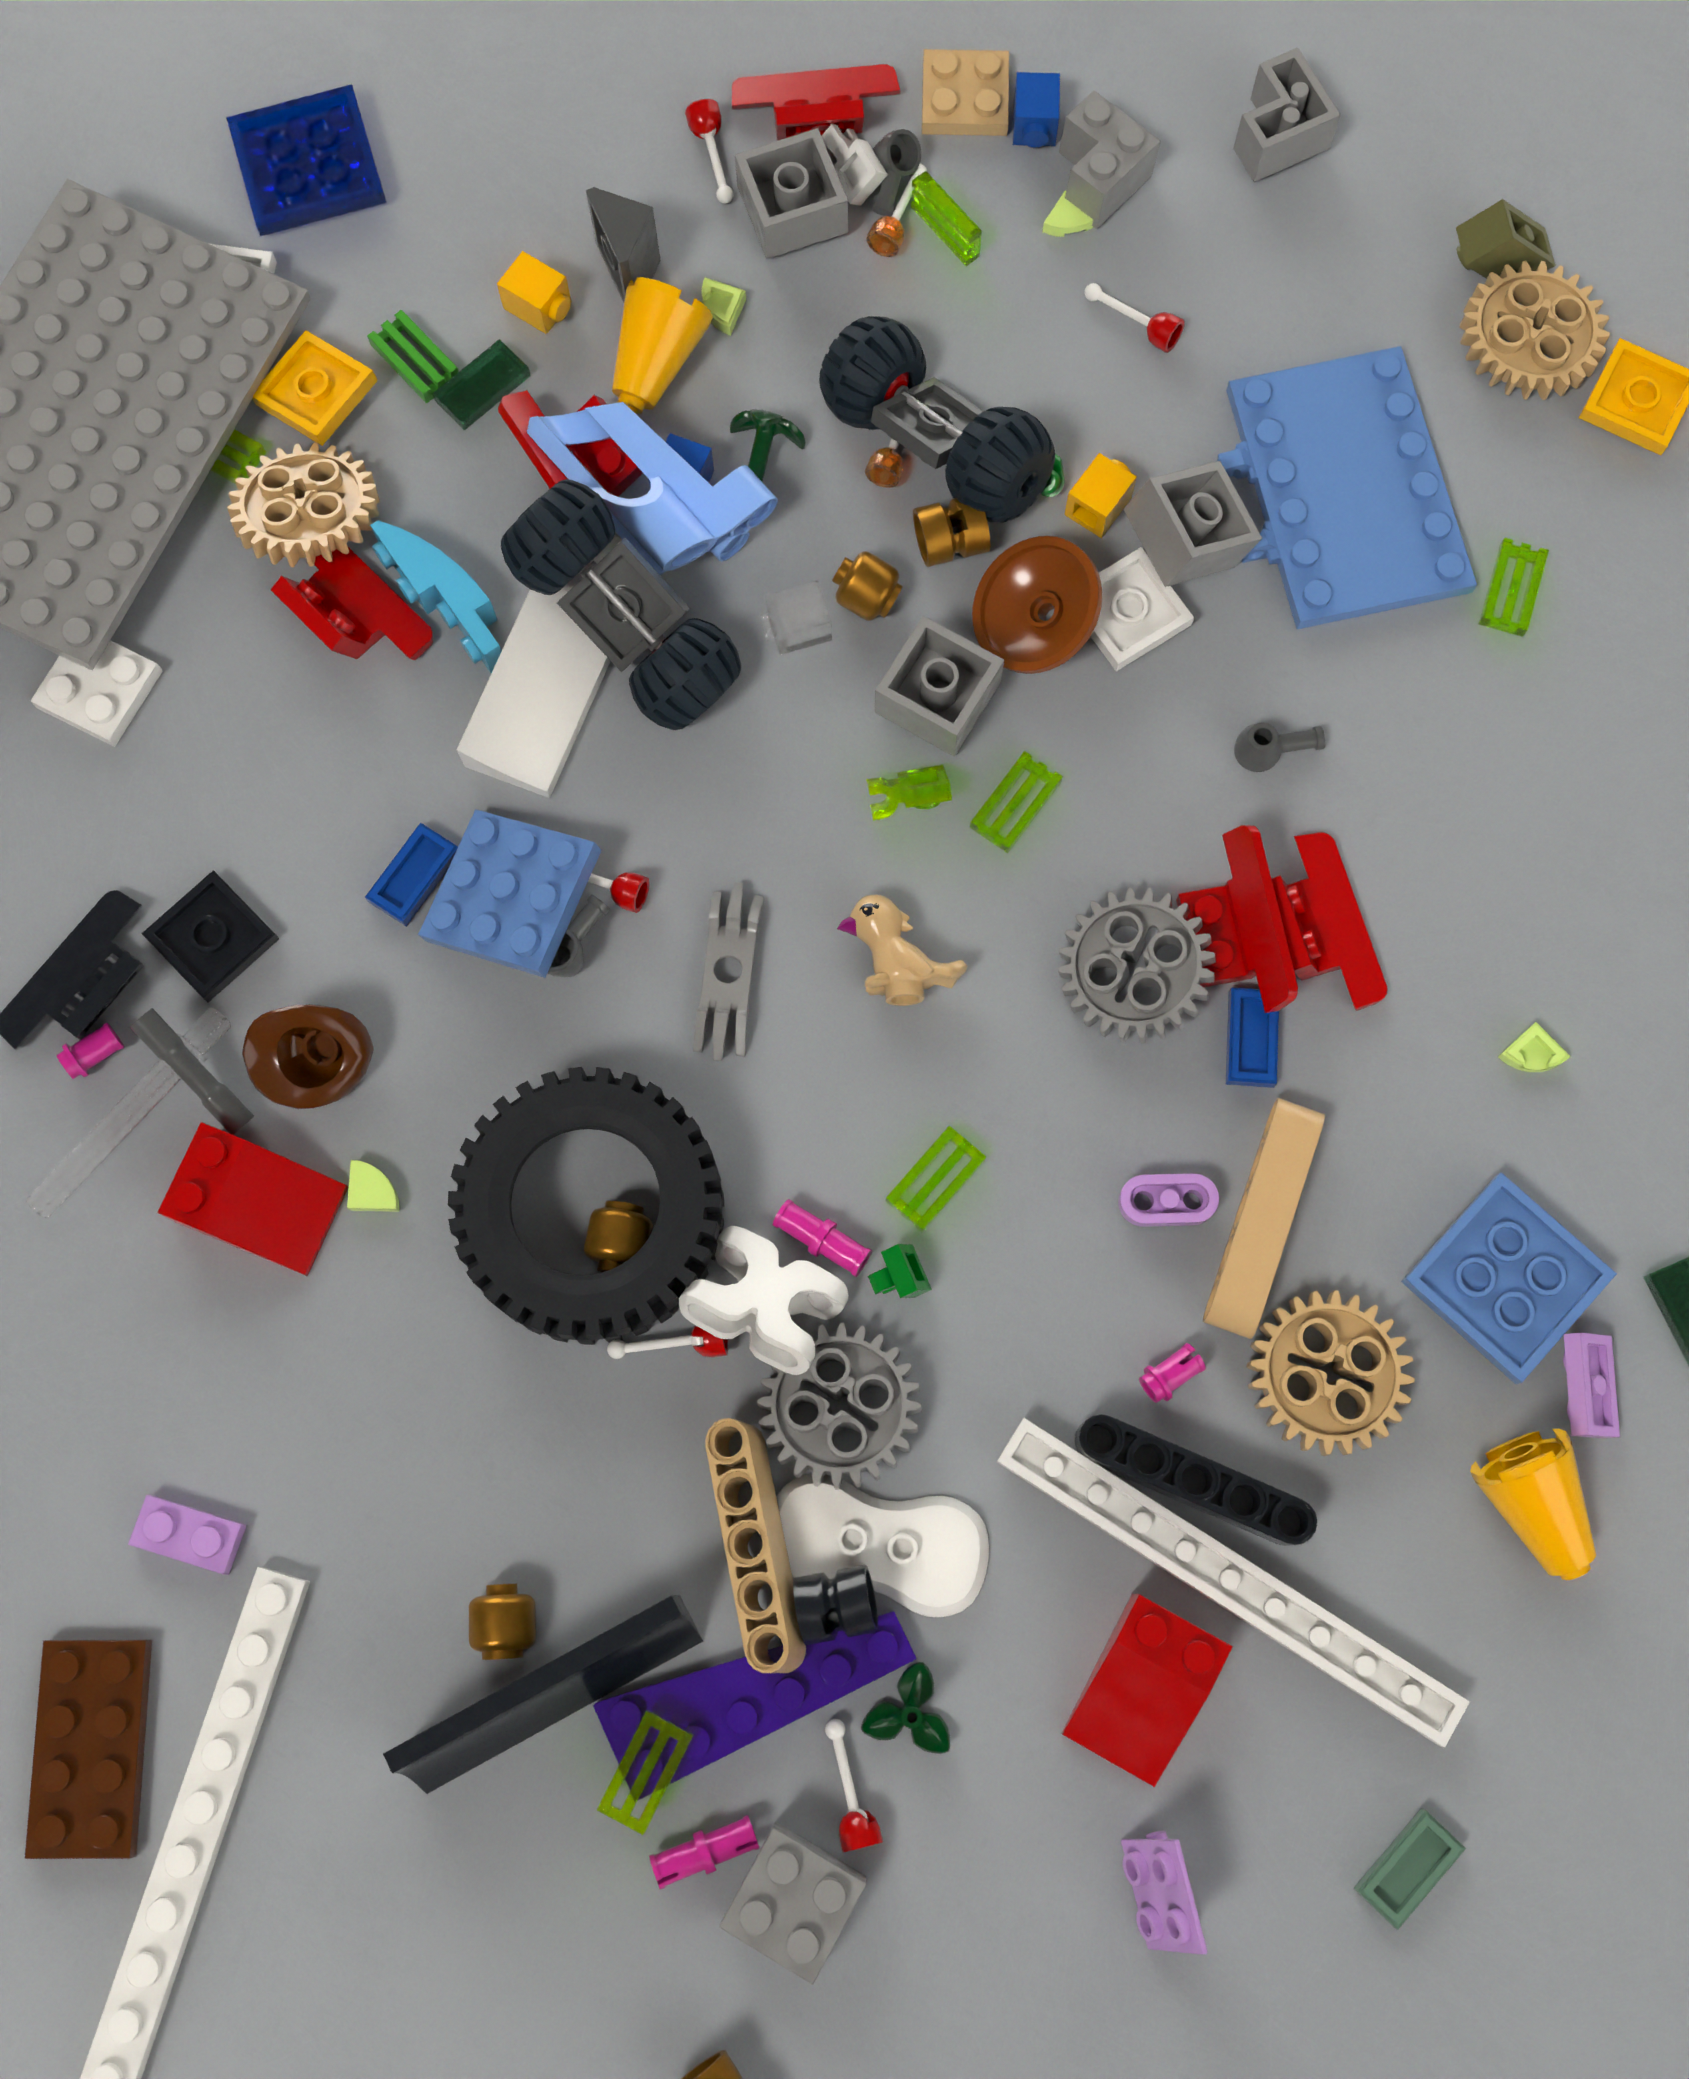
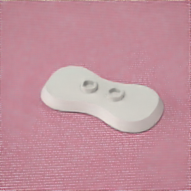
[776,1474,989,1618]

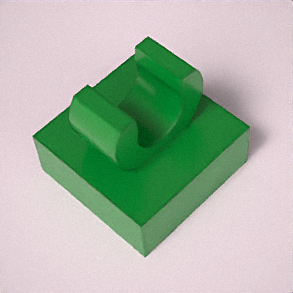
[868,1244,932,1298]

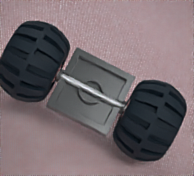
[819,316,1055,523]
[501,479,741,730]

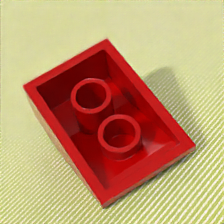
[157,1122,349,1276]
[1061,1594,1233,1787]

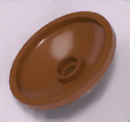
[972,536,1102,674]

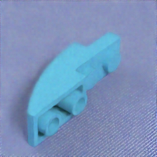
[370,520,501,673]

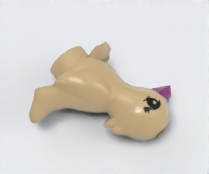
[837,895,967,1006]

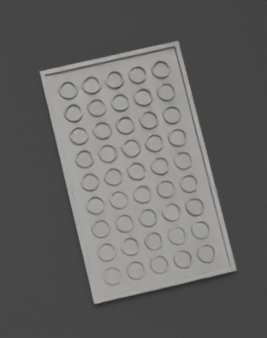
[0,179,311,671]

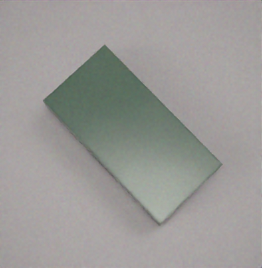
[1353,1808,1466,1930]

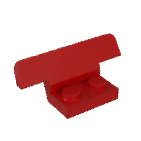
[732,64,900,141]
[498,390,643,497]
[270,547,433,660]
[1176,825,1298,1013]
[1271,832,1388,1011]

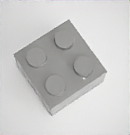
[735,128,848,259]
[1124,461,1262,587]
[875,616,1004,757]
[719,1821,866,1985]

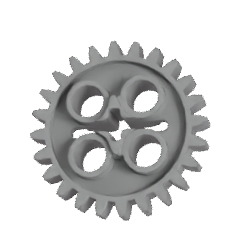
[1058,887,1216,1043]
[757,1323,921,1490]

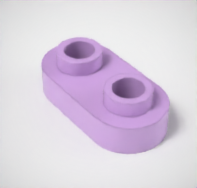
[1118,1174,1219,1227]

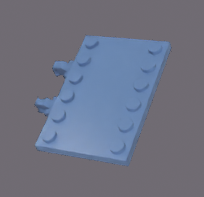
[1217,346,1477,630]

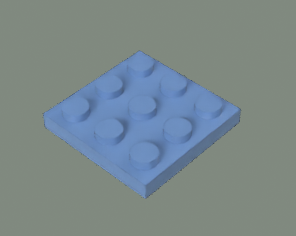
[418,809,602,978]
[1401,1173,1617,1385]

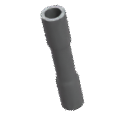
[130,1008,254,1135]

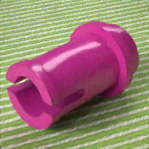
[56,1022,124,1079]
[1139,1343,1206,1403]

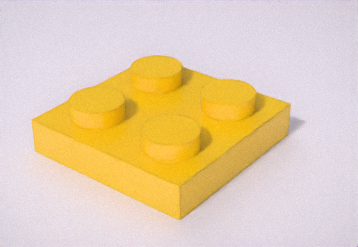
[252,330,378,446]
[1579,338,1689,456]

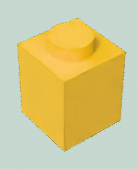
[497,251,572,334]
[1064,453,1137,539]

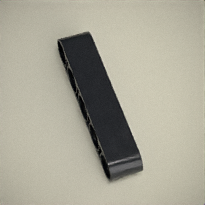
[1074,1414,1318,1546]

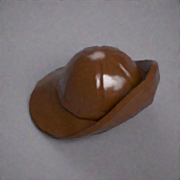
[242,1005,374,1109]

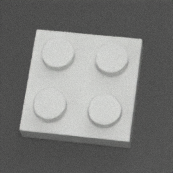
[1090,547,1194,671]
[30,640,163,747]

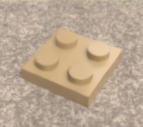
[922,49,1009,136]

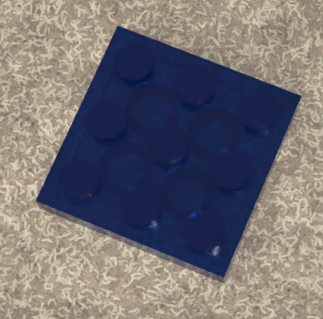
[226,84,387,236]

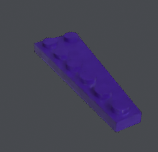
[593,1611,917,1802]

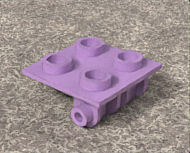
[1121,1830,1208,1955]

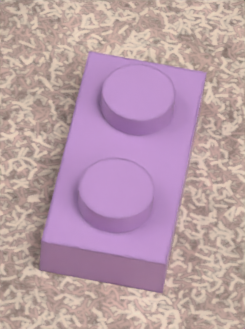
[1563,1332,1620,1438]
[128,1495,247,1575]

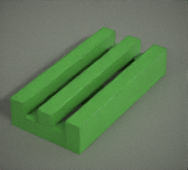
[367,310,460,404]

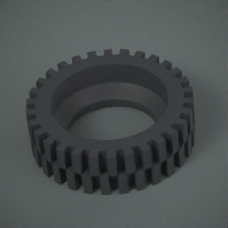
[448,1067,725,1345]

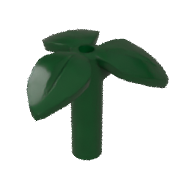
[730,409,806,482]
[861,1662,950,1754]

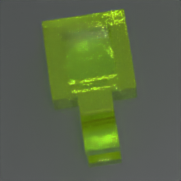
[866,764,952,821]

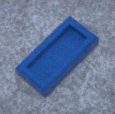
[365,822,458,926]
[1226,988,1279,1088]

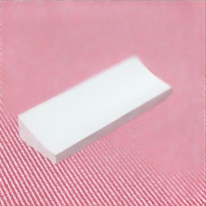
[456,535,622,798]

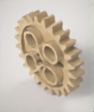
[1459,261,1610,400]
[227,443,380,567]
[1247,1290,1415,1456]

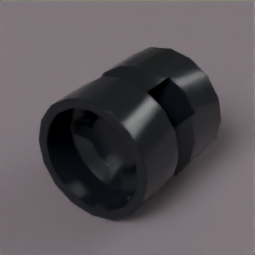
[793,1565,879,1645]

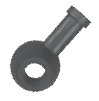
[872,129,921,217]
[1234,723,1325,772]
[548,894,610,977]

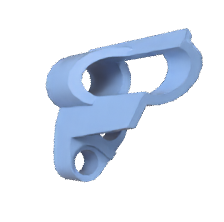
[527,402,778,575]

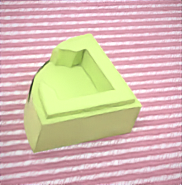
[1042,191,1093,237]
[702,277,746,336]
[1498,1022,1571,1072]
[347,1160,400,1212]

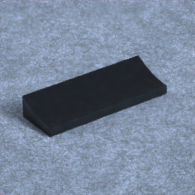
[383,1595,703,1794]

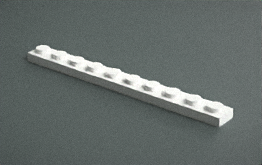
[997,1418,1470,1748]
[80,1567,310,2079]

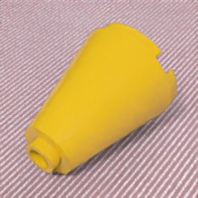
[612,277,713,414]
[1470,1428,1596,1580]

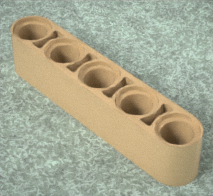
[1203,1098,1325,1339]
[705,1418,806,1673]

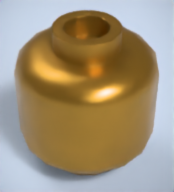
[832,551,903,621]
[584,1201,653,1272]
[469,1584,536,1660]

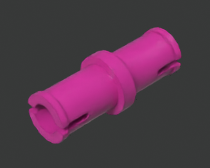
[772,1199,872,1277]
[649,1815,760,1890]

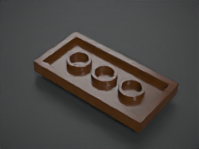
[25,1640,152,1859]

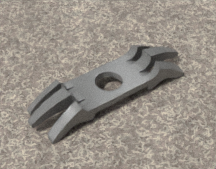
[693,882,764,1061]

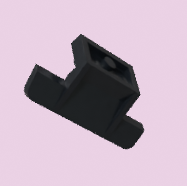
[0,890,144,1050]

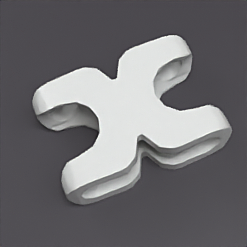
[679,1226,849,1375]

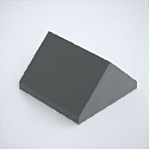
[586,187,661,303]

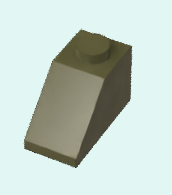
[1455,199,1556,279]

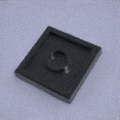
[141,870,279,1003]

